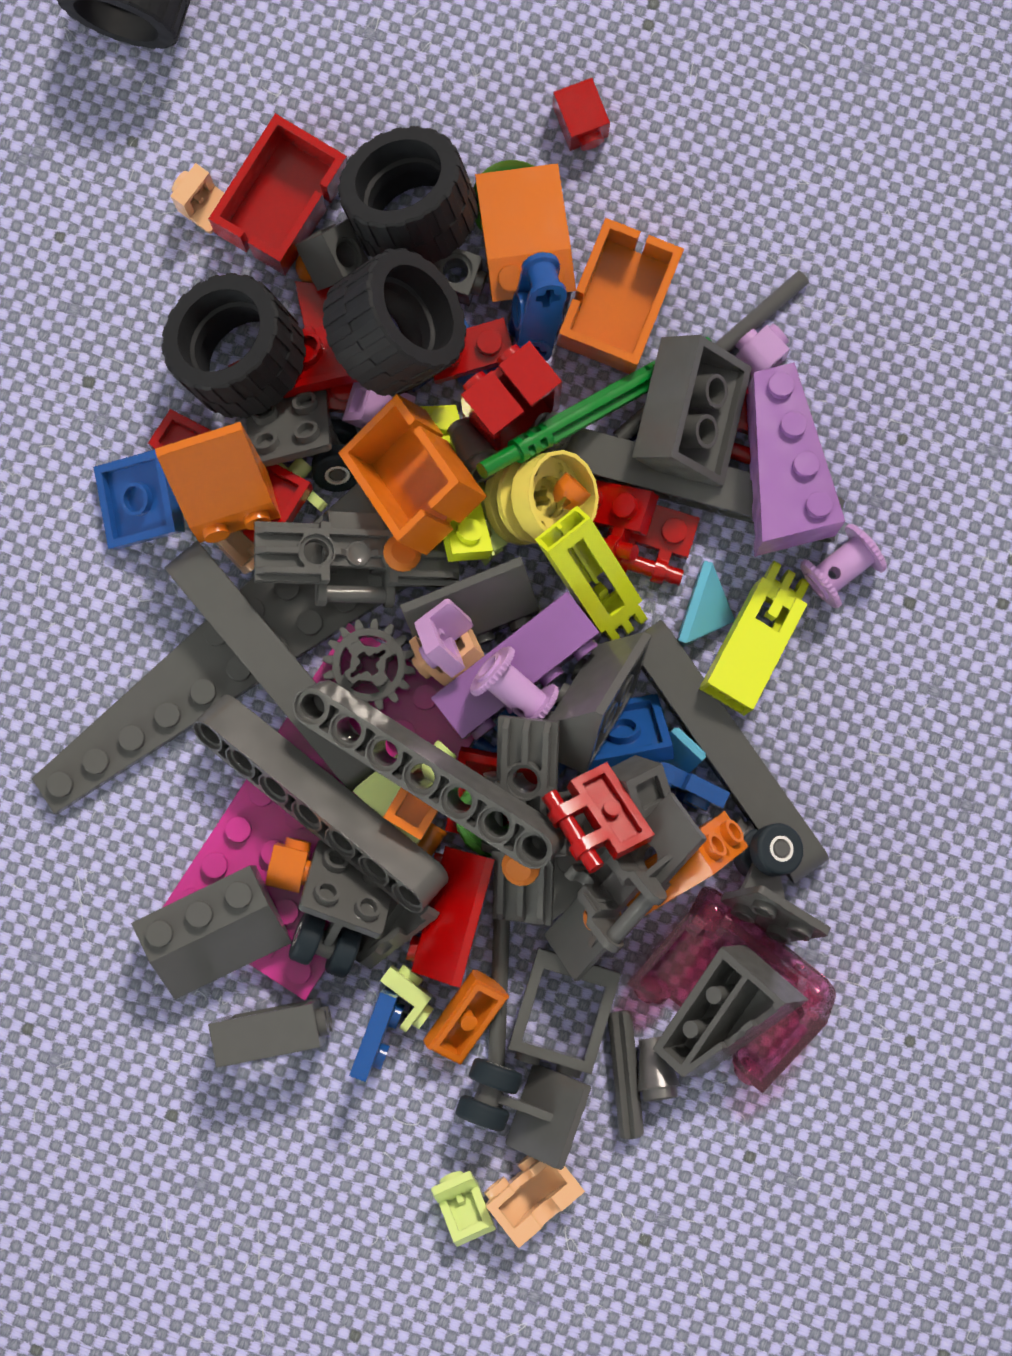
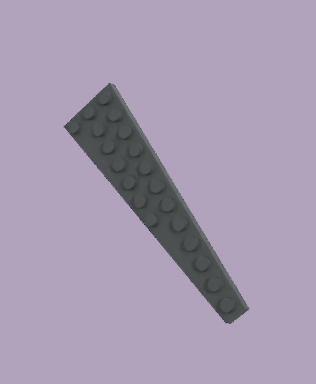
[32,483,408,814]

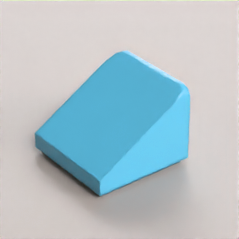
[663,727,706,773]

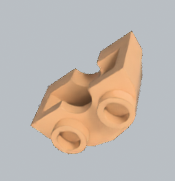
[484,1155,585,1248]

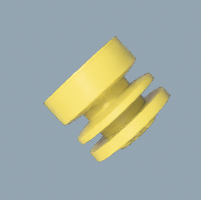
[484,450,599,546]

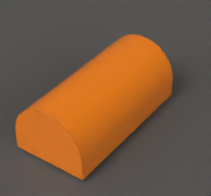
[423,969,509,1065]

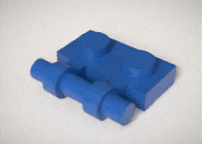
[659,762,730,812]

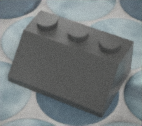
[632,335,752,487]
[400,556,540,646]
[544,632,652,773]
[131,865,292,1000]

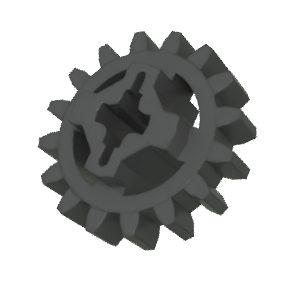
[322,619,416,711]

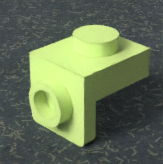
[380,964,434,1033]
[431,1171,496,1247]

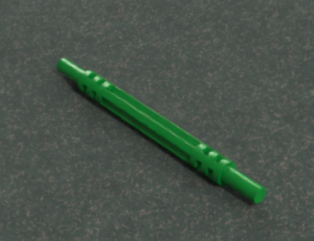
[476,337,712,479]

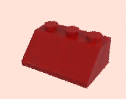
[406,846,495,988]

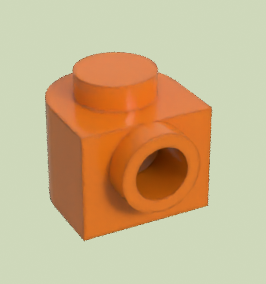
[265,837,311,893]

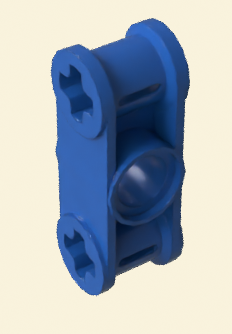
[508,252,567,361]

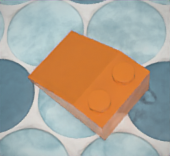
[475,163,576,302]
[155,422,281,543]

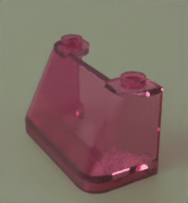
[627,886,836,1093]

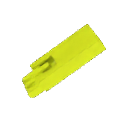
[535,506,648,641]
[699,561,809,716]

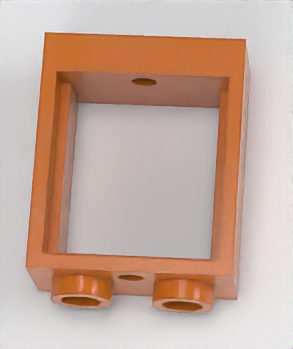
[627,811,749,916]

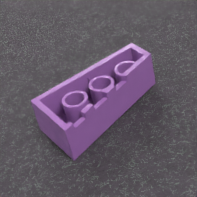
[746,362,845,557]
[431,591,601,741]

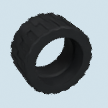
[57,0,191,49]
[338,126,478,264]
[323,248,466,397]
[161,273,306,418]

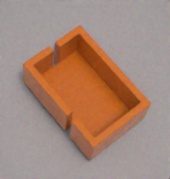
[556,217,684,374]
[338,394,487,555]

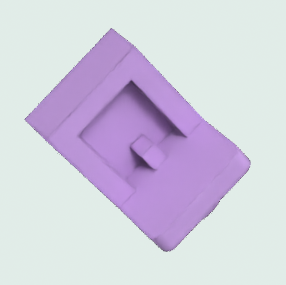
[414,599,473,678]

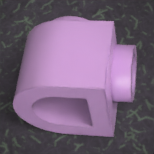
[735,323,790,376]

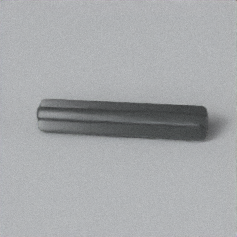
[608,1010,644,1139]

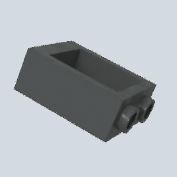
[508,947,621,1078]
[208,998,333,1068]

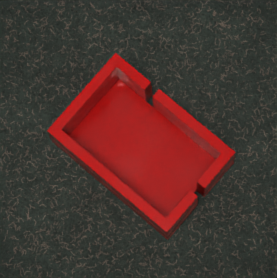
[208,113,348,276]
[461,341,562,452]

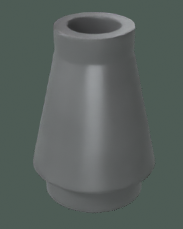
[638,1037,680,1102]

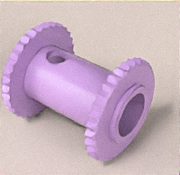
[800,524,887,608]
[470,646,559,719]

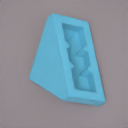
[677,560,735,647]

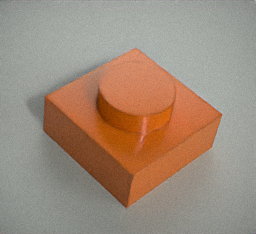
[383,788,438,840]

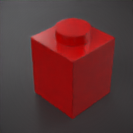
[552,78,610,151]

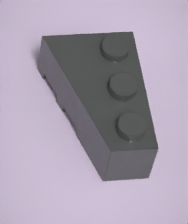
[653,944,808,1077]

